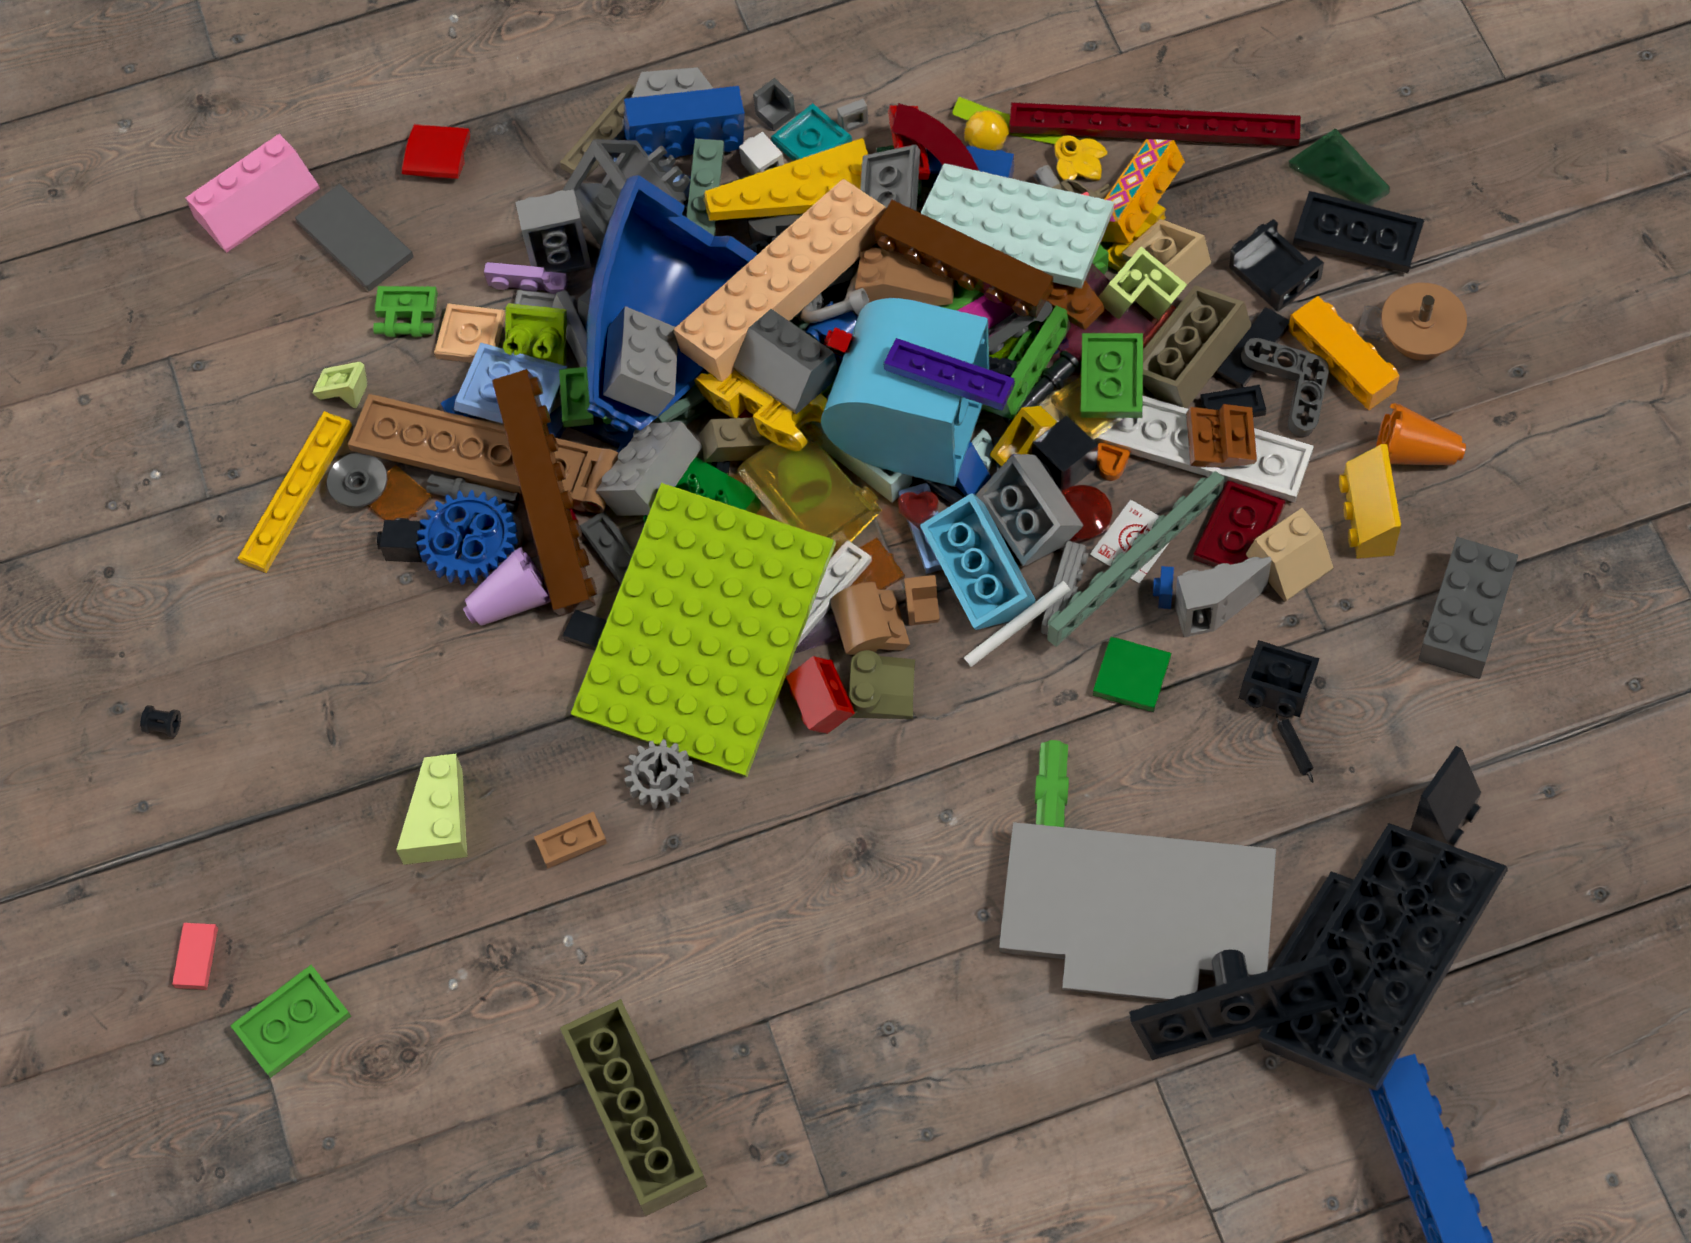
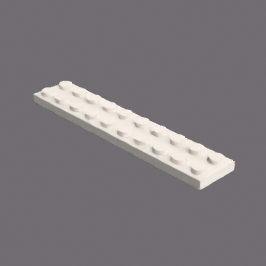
[1013,367,1314,502]

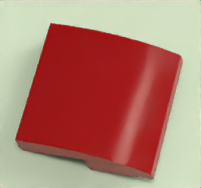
[402,124,470,179]

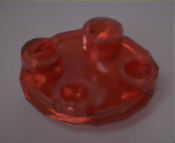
[1061,485,1113,541]

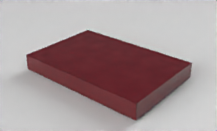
[1193,481,1286,567]

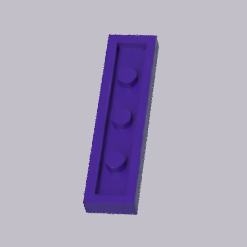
[883,338,1015,411]

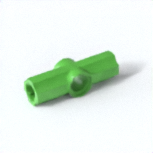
[1035,740,1069,827]

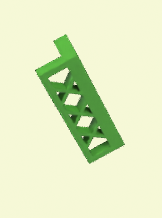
[981,306,1071,420]

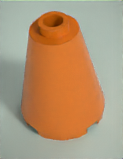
[1376,403,1466,465]

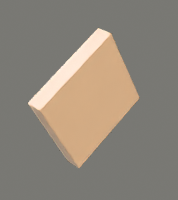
[434,303,505,363]

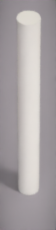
[963,581,1071,667]

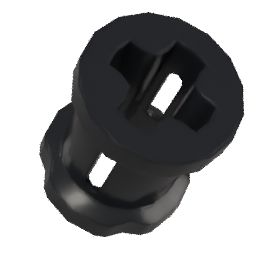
[140,705,181,738]

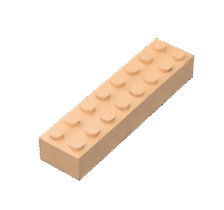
[673,179,886,382]

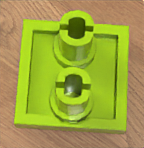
[503,303,567,366]

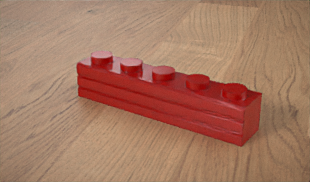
[823,327,853,357]

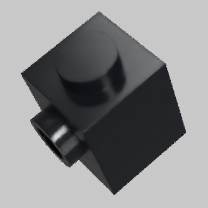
[377,518,422,563]

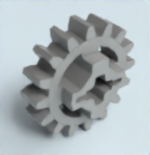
[624,740,694,809]

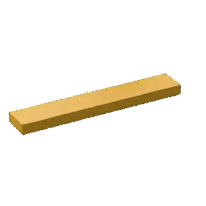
[238,411,352,573]

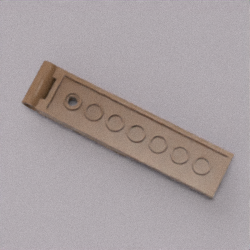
[348,394,619,513]

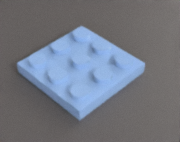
[454,343,567,424]

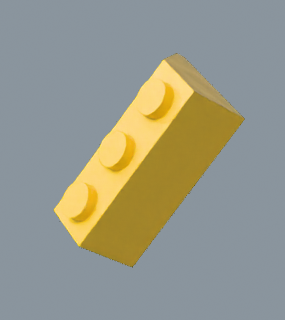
[1339,444,1401,559]

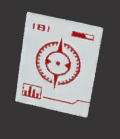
[1090,500,1170,583]

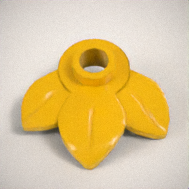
[1054,135,1108,181]

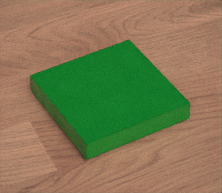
[1093,636,1172,712]

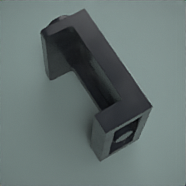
[1229,219,1324,312]

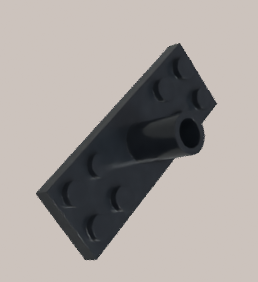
[1129,949,1346,1060]

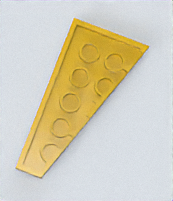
[704,138,868,221]

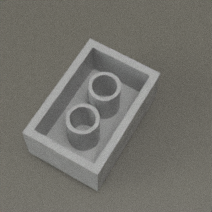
[516,189,592,273]
[603,306,678,416]
[596,421,702,516]

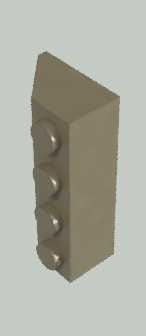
[1143,285,1252,408]

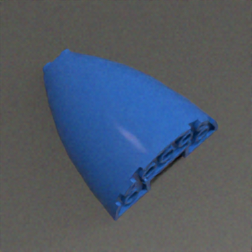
[586,175,758,432]

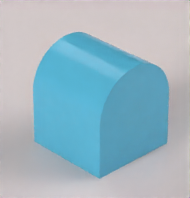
[821,298,989,487]

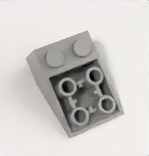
[1174,557,1272,637]

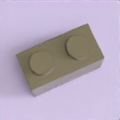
[699,417,774,462]

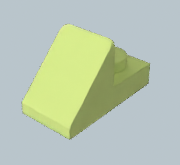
[312,362,367,409]

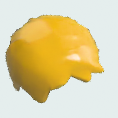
[964,110,1009,151]

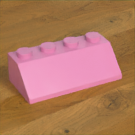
[185,134,320,253]

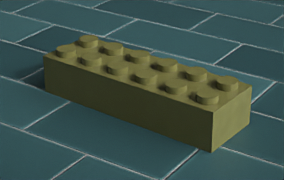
[560,999,707,1217]

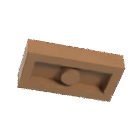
[534,811,607,869]

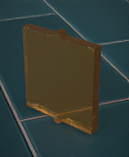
[367,465,433,520]
[851,537,905,590]

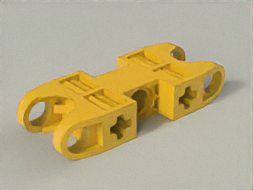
[695,370,827,451]

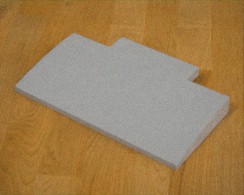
[999,822,1276,1001]

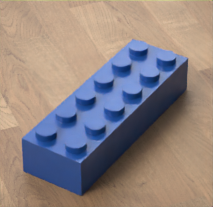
[1369,1054,1493,1243]

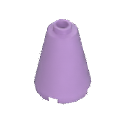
[463,547,551,626]

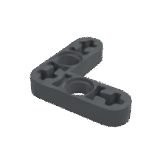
[1241,338,1329,437]

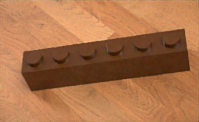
[874,200,1053,319]

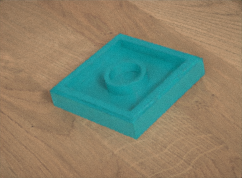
[771,103,852,161]

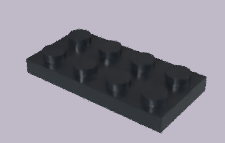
[1293,191,1425,273]

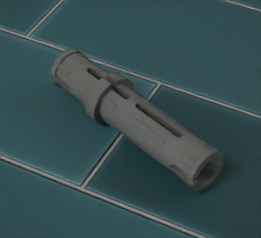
[426,474,520,512]

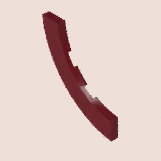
[891,103,979,171]

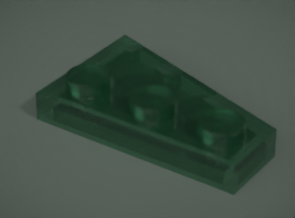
[1288,128,1390,206]

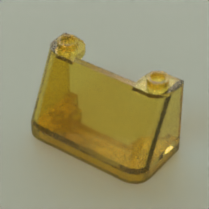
[737,422,882,559]

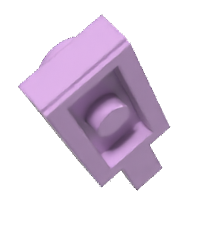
[484,262,568,294]

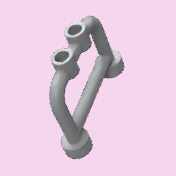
[796,264,870,324]

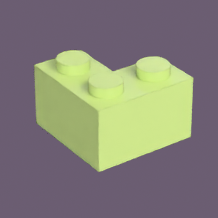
[1098,247,1187,320]

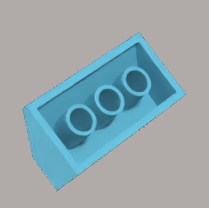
[920,493,1036,630]

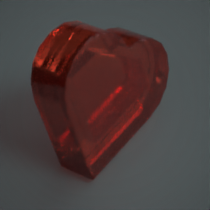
[898,491,939,529]

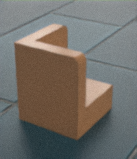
[904,575,940,626]

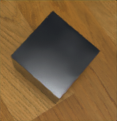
[1032,415,1098,494]

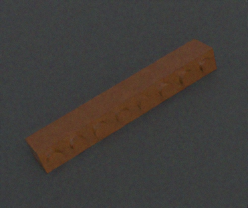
[492,369,597,616]

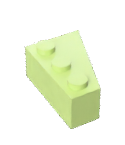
[396,754,467,865]

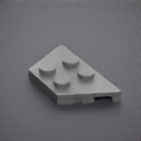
[622,67,714,130]

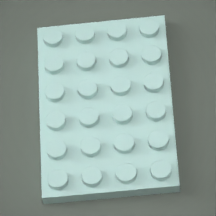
[921,163,1114,288]

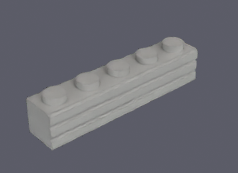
[1041,541,1088,635]

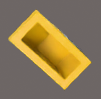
[989,406,1057,466]

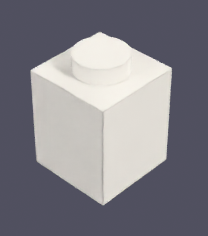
[739,132,784,175]

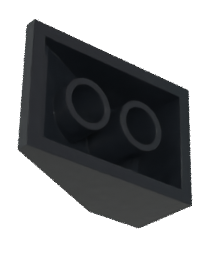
[1410,745,1481,847]

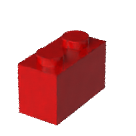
[786,656,855,734]

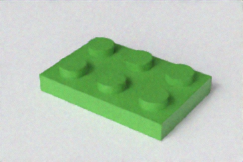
[1081,333,1143,418]
[230,965,351,1078]

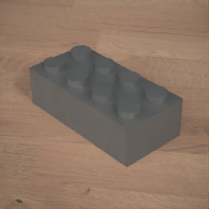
[1418,537,1518,679]

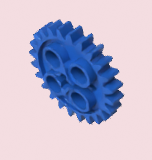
[417,490,518,585]

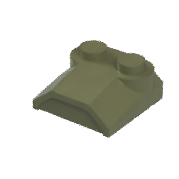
[849,650,915,719]

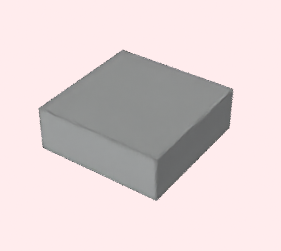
[837,99,868,132]

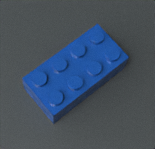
[624,86,745,158]

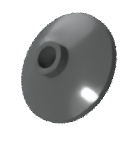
[327,453,388,508]

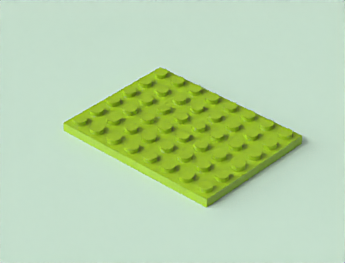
[570,483,836,777]

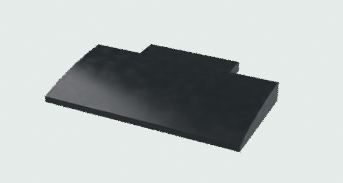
[1258,823,1508,1091]

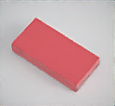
[172,923,218,990]

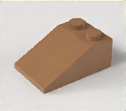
[855,248,955,306]

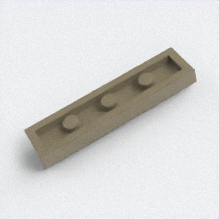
[560,83,635,181]

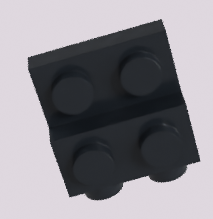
[1238,640,1320,717]

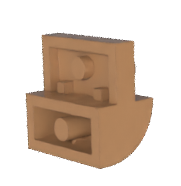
[830,582,910,655]

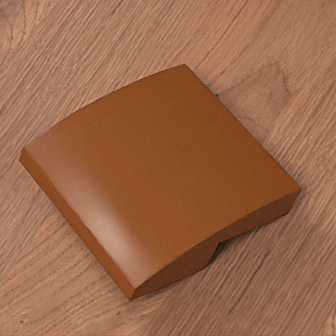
[1186,404,1257,467]

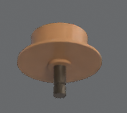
[1381,283,1467,360]

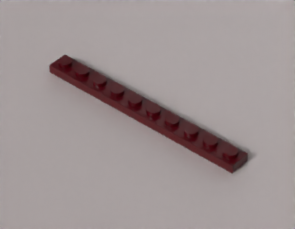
[1009,102,1301,146]

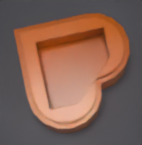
[1097,443,1131,481]

